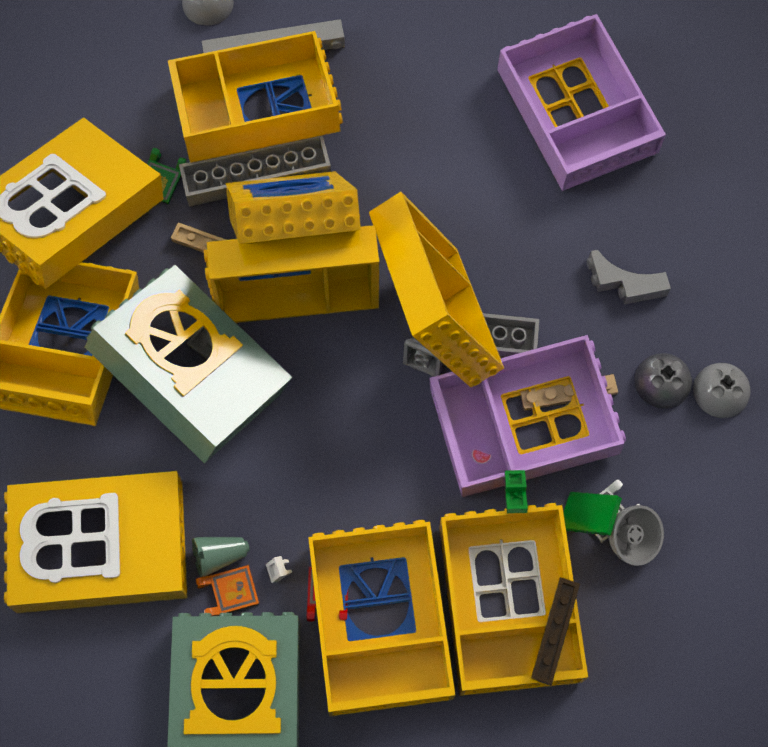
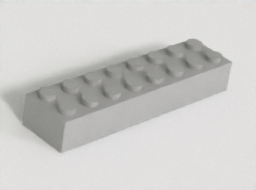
[179,135,331,207]

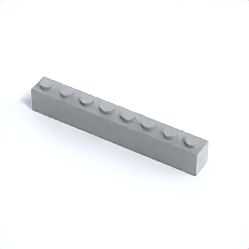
[202,19,345,53]

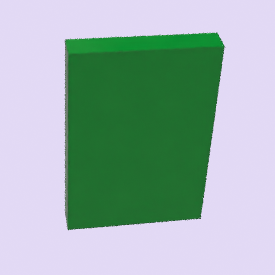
[563,492,622,536]

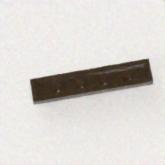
[531,577,580,686]

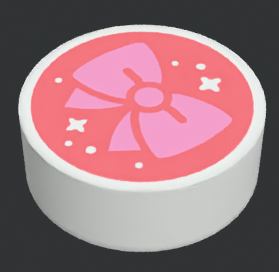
[472,449,491,464]

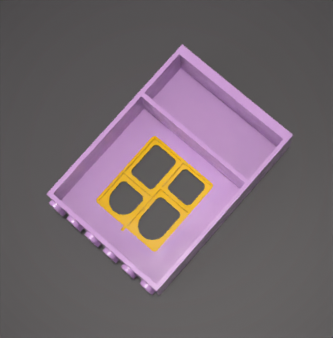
[497,14,666,191]
[429,335,626,498]

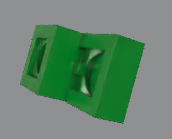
[504,470,528,514]

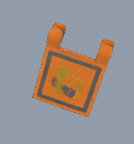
[196,565,259,616]

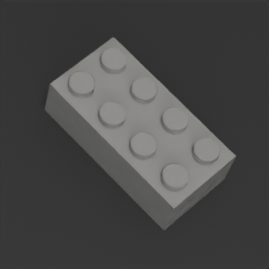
[483,313,539,358]

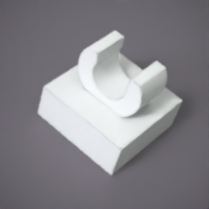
[266,556,292,583]

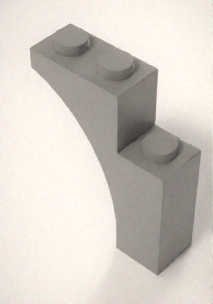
[587,250,671,305]

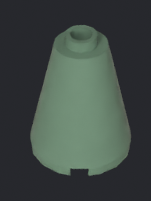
[192,537,249,577]

